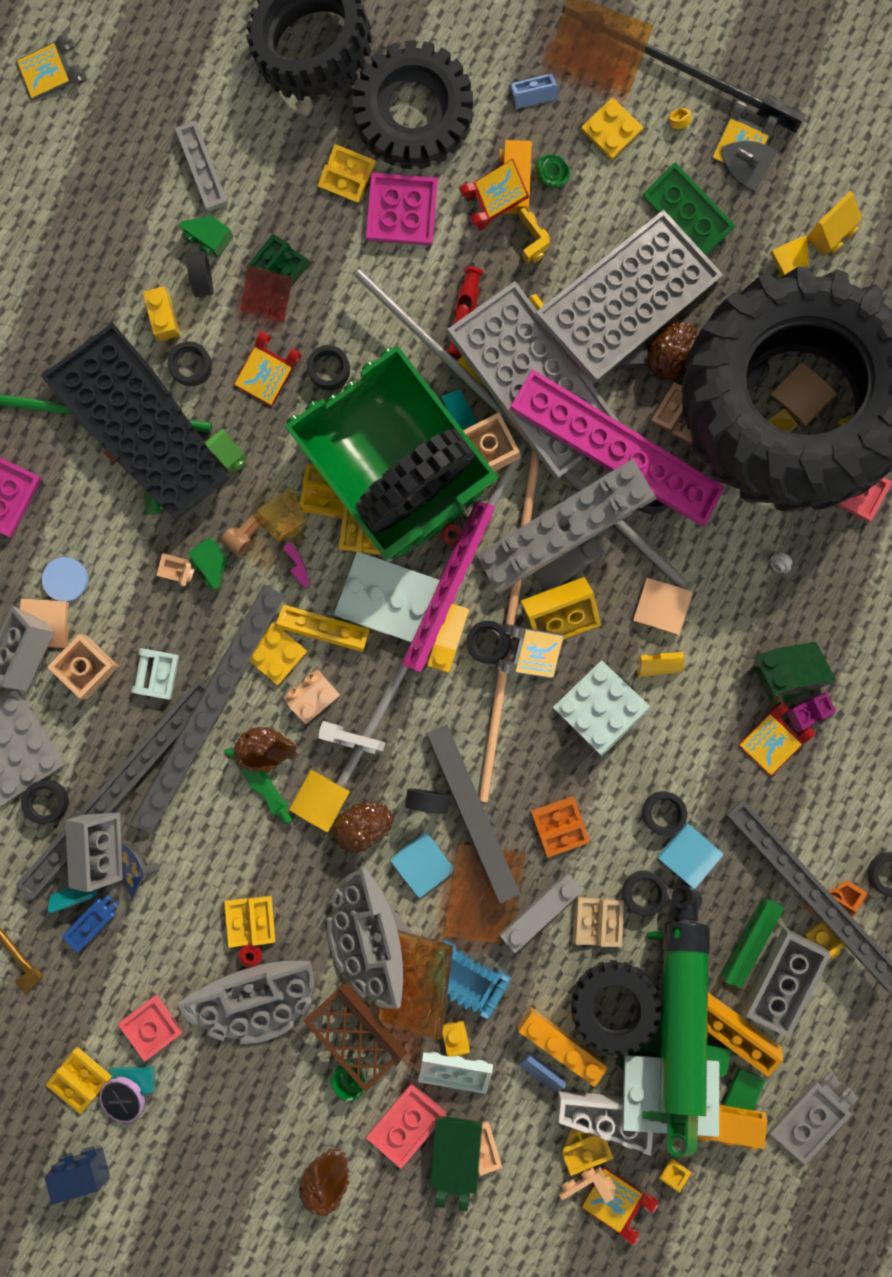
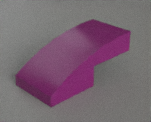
[283,542,310,590]
[786,691,836,732]

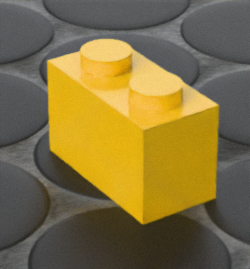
[143,286,181,342]

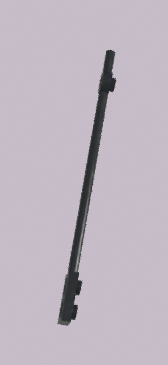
[562,4,806,133]

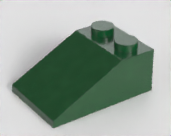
[753,642,837,706]

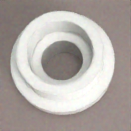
[770,552,793,574]

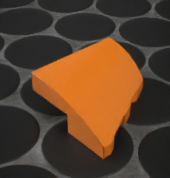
[804,880,868,919]

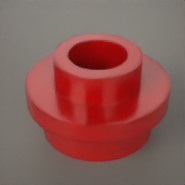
[441,523,462,546]
[239,944,262,968]

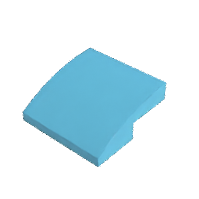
[657,823,724,889]
[390,831,456,898]

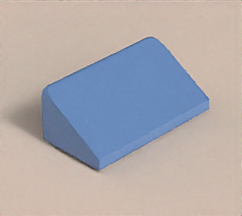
[510,74,558,109]
[518,1051,566,1092]

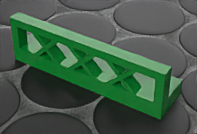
[720,896,784,989]

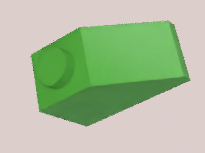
[205,429,247,472]

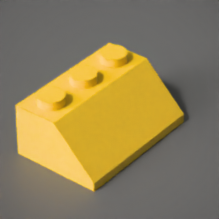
[521,577,601,639]

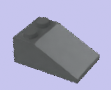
[533,524,605,591]

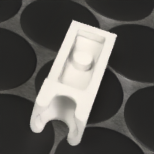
[318,721,385,754]

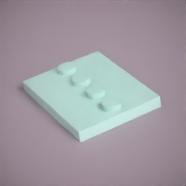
[334,552,440,643]
[622,1055,719,1137]

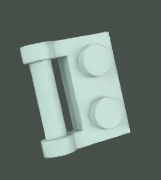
[131,648,180,700]

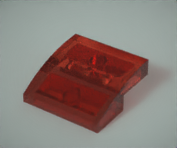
[240,265,293,323]

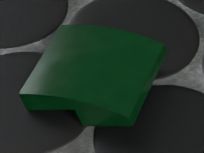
[245,234,310,297]

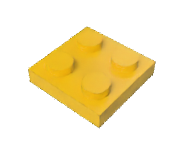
[581,97,644,161]
[249,622,308,686]

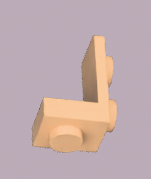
[156,553,194,587]
[559,1167,616,1203]

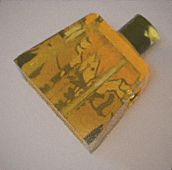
[253,488,308,546]

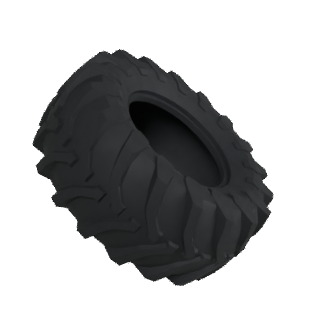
[681,267,892,512]

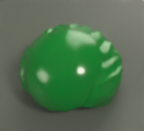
[535,154,570,189]
[330,1062,366,1101]

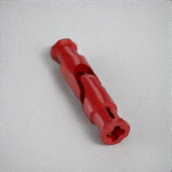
[446,266,483,359]

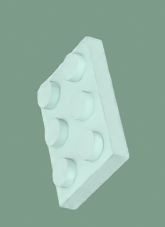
[418,1052,493,1094]

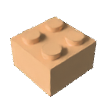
[463,412,521,472]
[48,634,119,699]

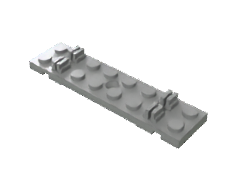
[477,459,657,594]

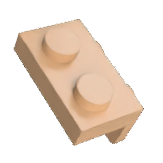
[284,669,340,724]

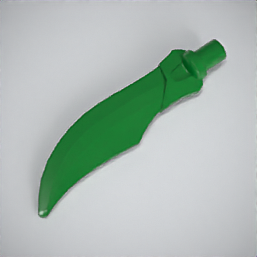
[224,749,292,825]

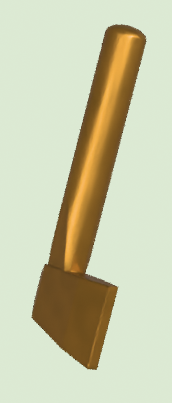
[0,927,43,995]

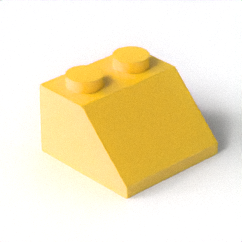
[807,191,862,256]

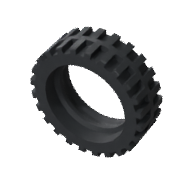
[246,0,372,101]

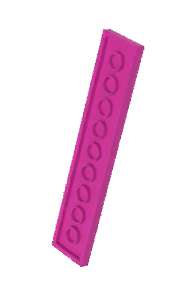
[509,369,725,527]

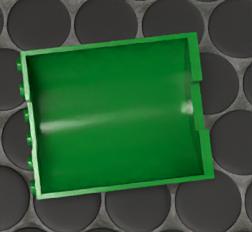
[285,345,499,562]

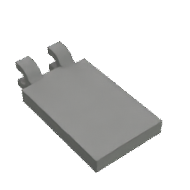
[769,1071,858,1165]

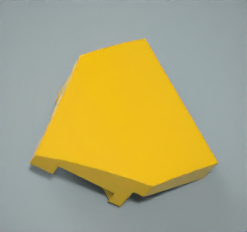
[562,1128,614,1176]

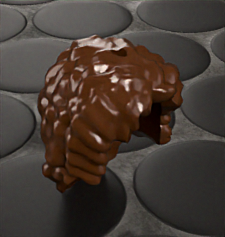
[647,321,697,380]
[233,727,297,772]
[332,801,394,854]
[299,1148,350,1216]

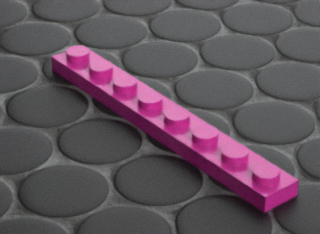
[402,502,495,672]

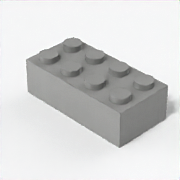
[742,927,831,1038]

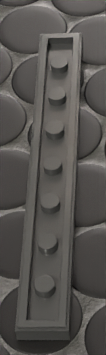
[426,725,520,904]

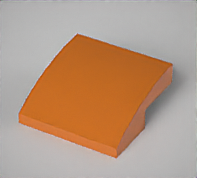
[531,796,590,858]

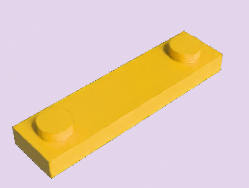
[276,605,370,652]

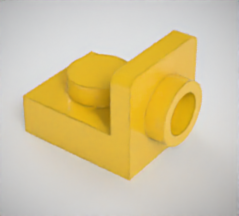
[804,920,844,959]
[441,1020,470,1058]

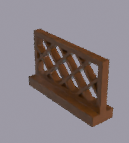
[304,981,408,1092]

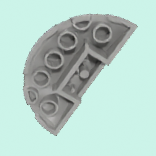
[327,868,403,1009]
[178,961,314,1044]

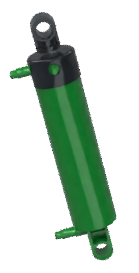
[642,885,710,1157]

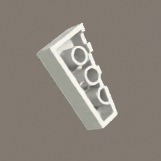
[557,1091,653,1156]

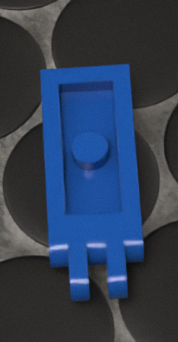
[62,894,119,953]

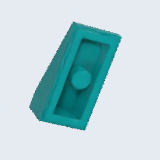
[109,1066,156,1094]

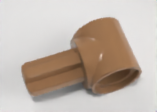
[220,515,262,557]

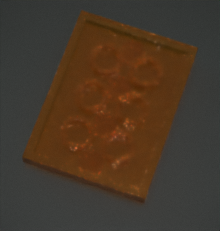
[546,0,654,95]
[443,843,526,945]
[378,929,454,1040]

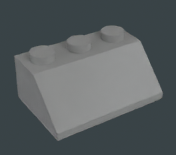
[0,606,54,691]
[65,813,123,892]

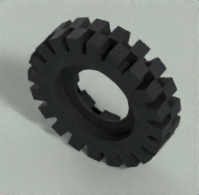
[352,40,473,169]
[355,429,475,533]

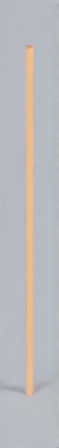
[479,450,540,802]

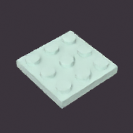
[553,660,651,756]

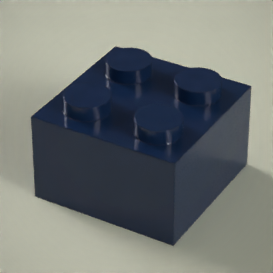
[44,1146,110,1205]

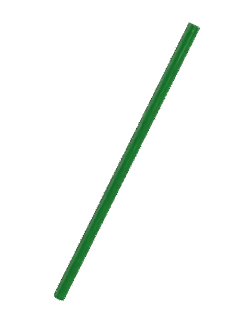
[0,394,212,434]

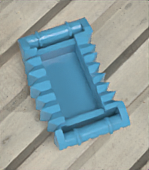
[421,939,512,1019]

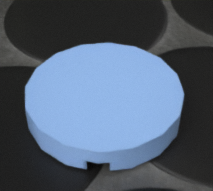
[42,557,89,602]

